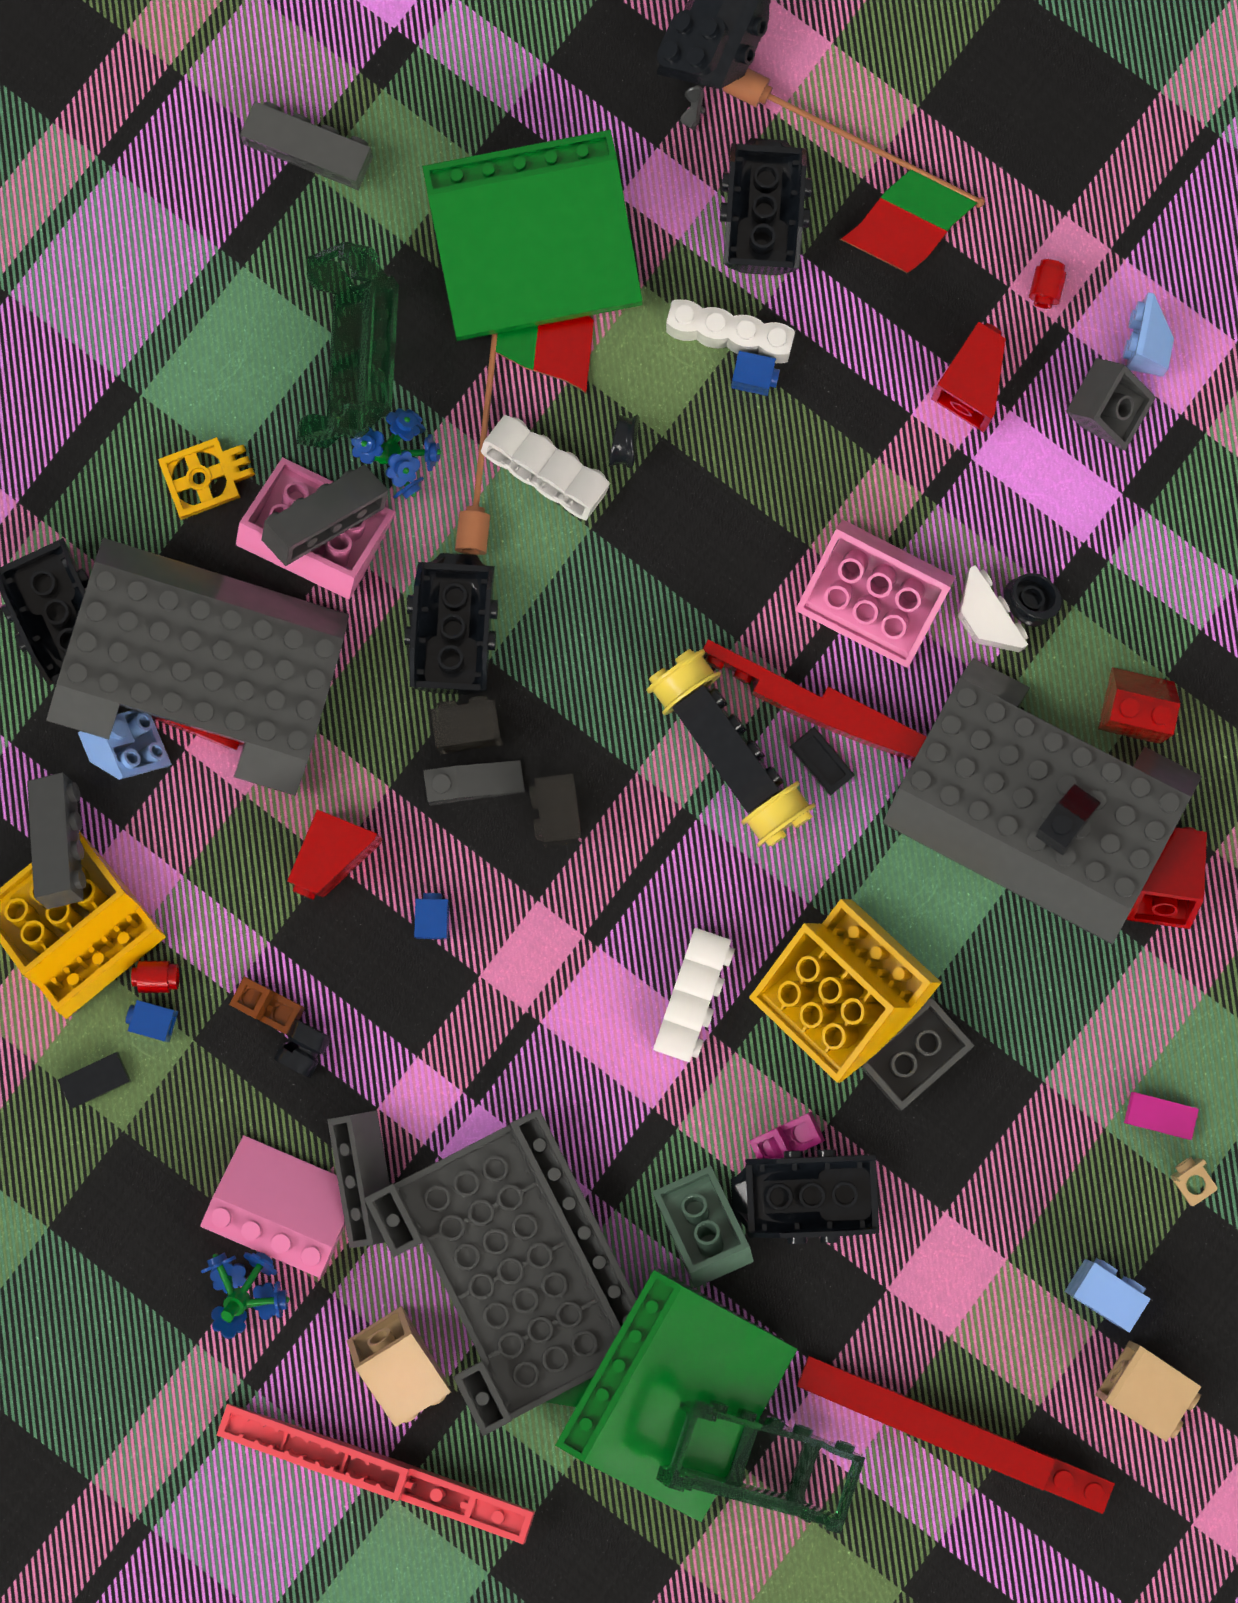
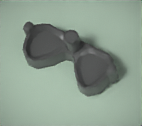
[680,85,705,131]

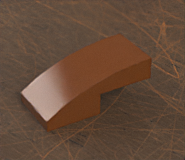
[229,976,305,1034]

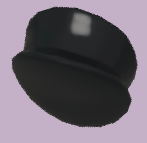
[608,414,640,469]
[1004,573,1062,627]

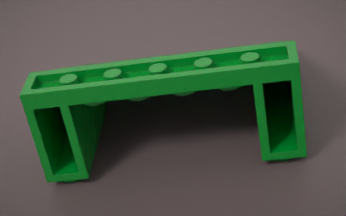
[422,129,643,341]
[555,1267,798,1522]

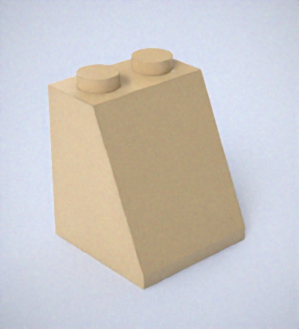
[347,1306,451,1427]
[1095,1340,1201,1442]

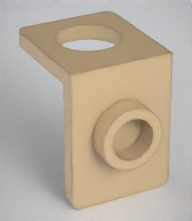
[1170,1157,1217,1206]

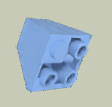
[1123,292,1174,377]
[78,710,172,780]

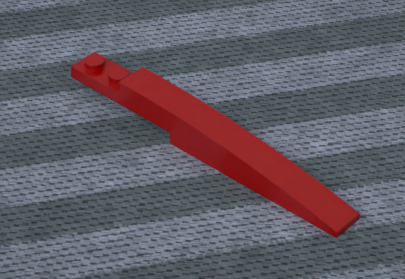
[703,639,927,761]
[797,1356,1115,1514]

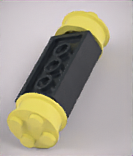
[646,649,816,847]

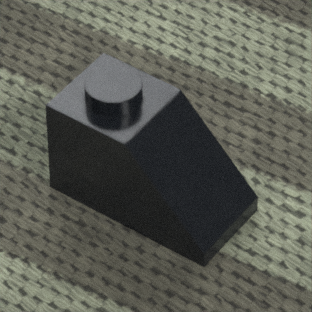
[1036,784,1101,855]

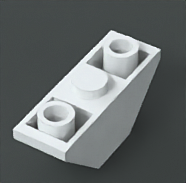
[958,565,1028,652]

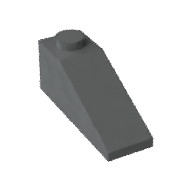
[423,760,525,806]

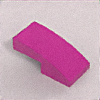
[1124,1092,1199,1140]
[749,1111,825,1159]

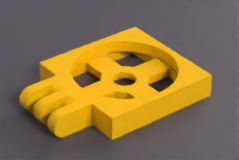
[158,437,255,520]

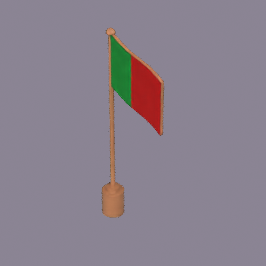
[723,68,985,273]
[455,316,594,555]

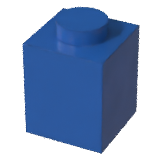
[731,351,780,396]
[414,893,450,940]
[125,1000,179,1042]

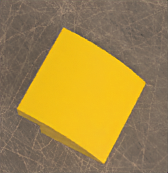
[0,831,166,1019]
[749,899,942,1083]

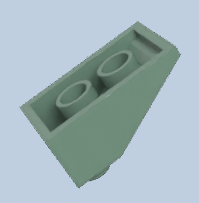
[652,1166,754,1288]

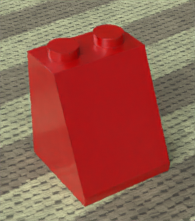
[931,322,1006,433]
[1098,667,1181,744]
[287,809,382,900]
[1126,827,1207,929]

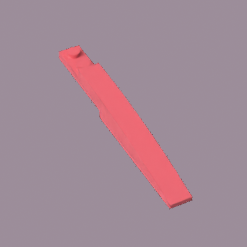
[217,1404,536,1544]

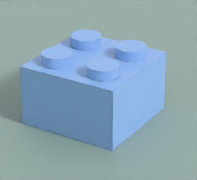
[1064,1258,1150,1333]

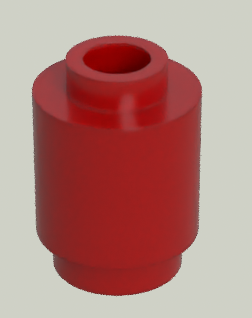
[1029,259,1067,309]
[131,961,179,993]

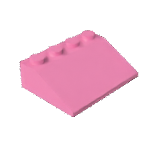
[236,457,395,600]
[795,519,955,668]
[200,1135,345,1278]

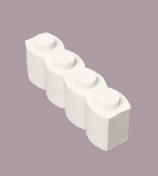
[666,300,795,363]
[481,415,610,521]
[653,928,735,1063]

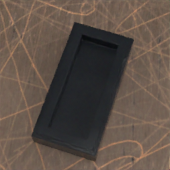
[789,727,855,796]
[58,1052,131,1109]

